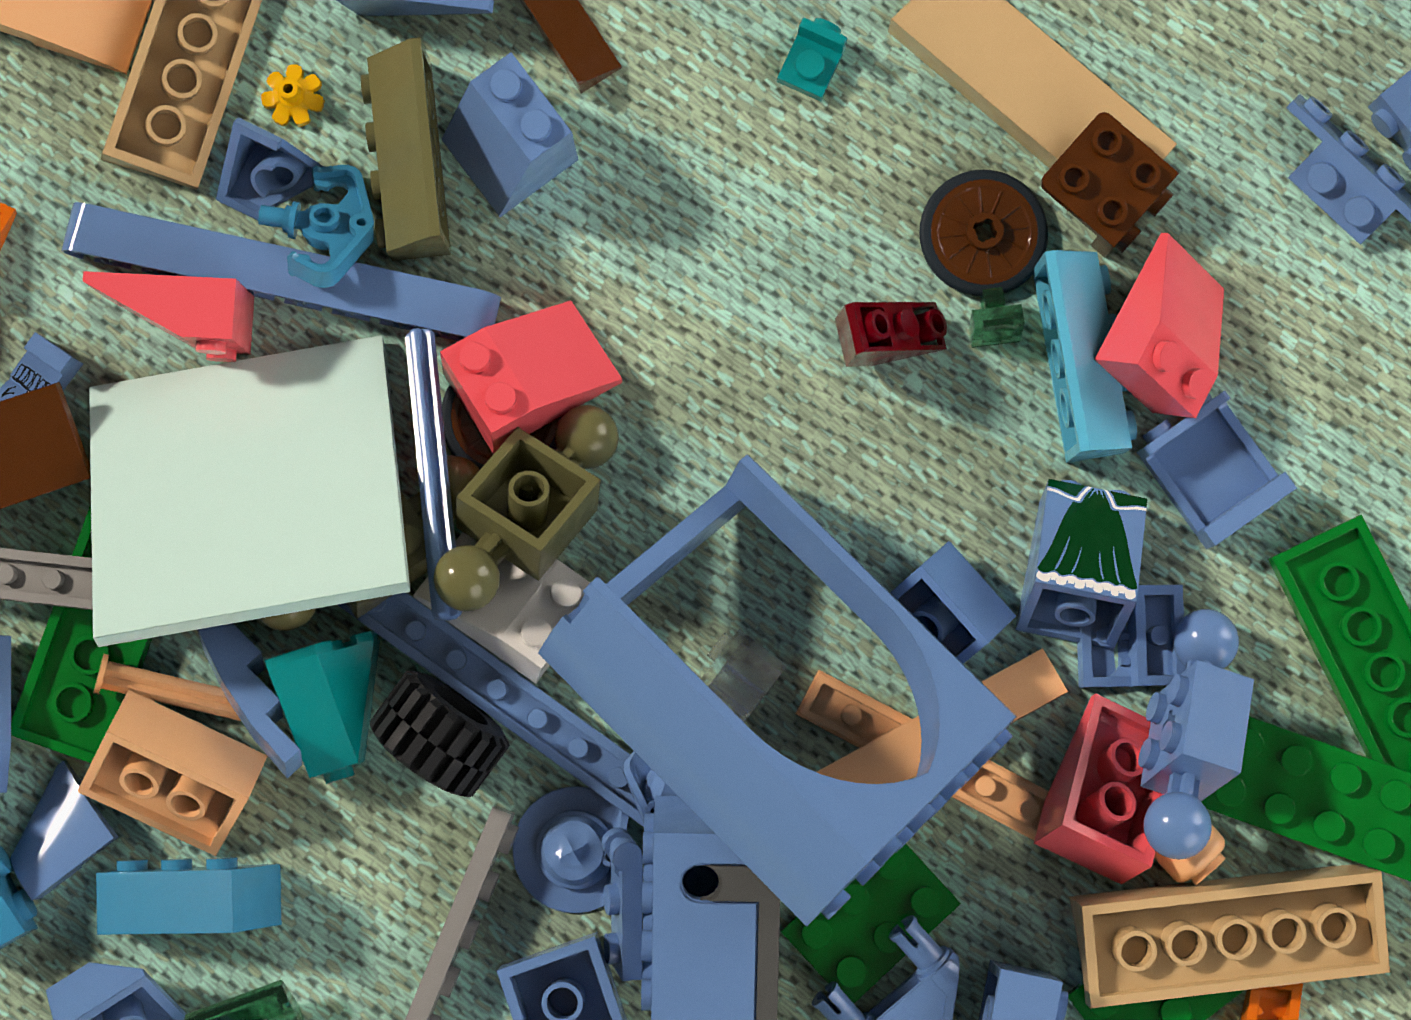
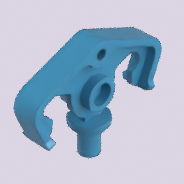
[258,165,374,288]

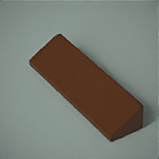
[520,0,622,94]

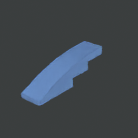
[197,623,302,778]

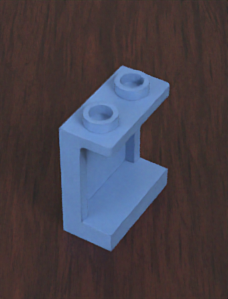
[1136,391,1297,549]

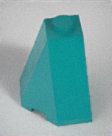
[265,631,380,784]

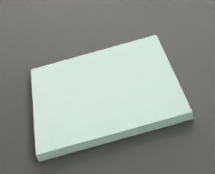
[89,335,410,647]

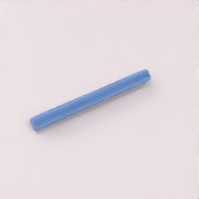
[405,328,462,621]

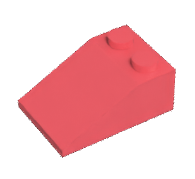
[1094,233,1224,418]
[83,271,255,362]
[440,300,622,454]
[1034,693,1164,885]

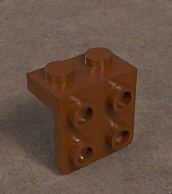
[1041,112,1179,258]

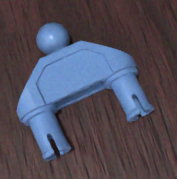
[812,915,959,1020]

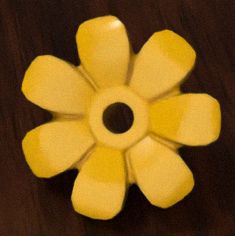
[261,64,325,127]

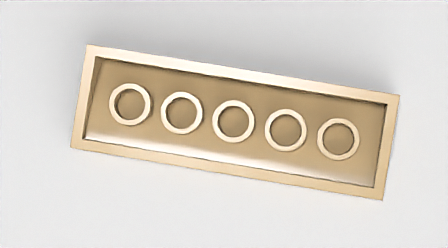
[101,0,262,190]
[888,0,1177,168]
[1069,864,1390,1008]

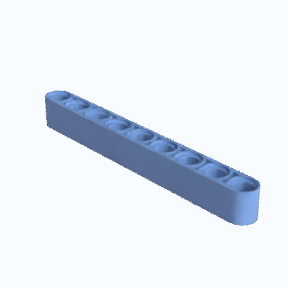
[61,202,501,341]

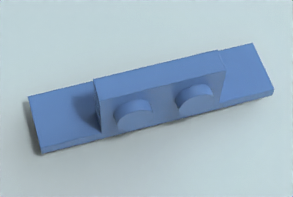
[1286,94,1411,245]

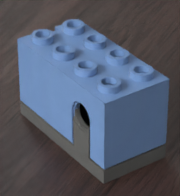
[641,795,780,1020]

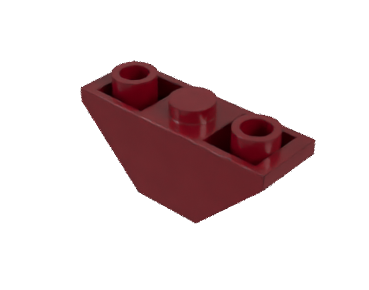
[835,302,947,367]

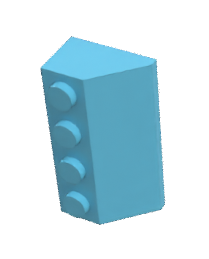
[1033,250,1137,463]

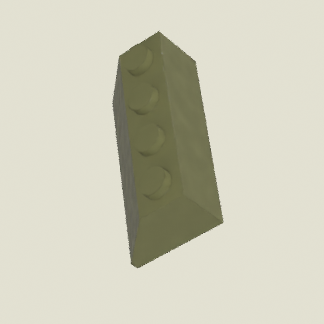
[361,37,451,261]

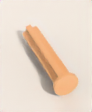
[93,654,241,721]

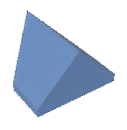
[216,117,324,220]

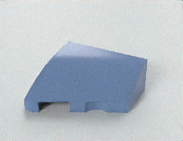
[10,760,118,900]

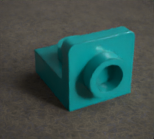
[777,18,847,102]

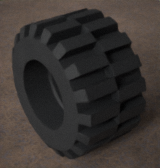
[369,671,510,797]

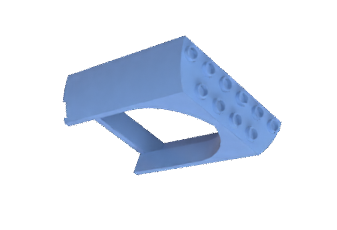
[538,455,1016,927]

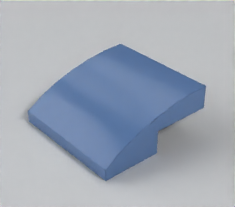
[1077,585,1186,688]

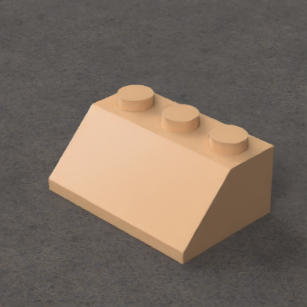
[77,690,268,856]

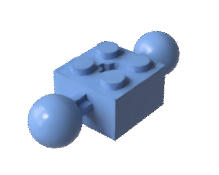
[1138,609,1254,860]

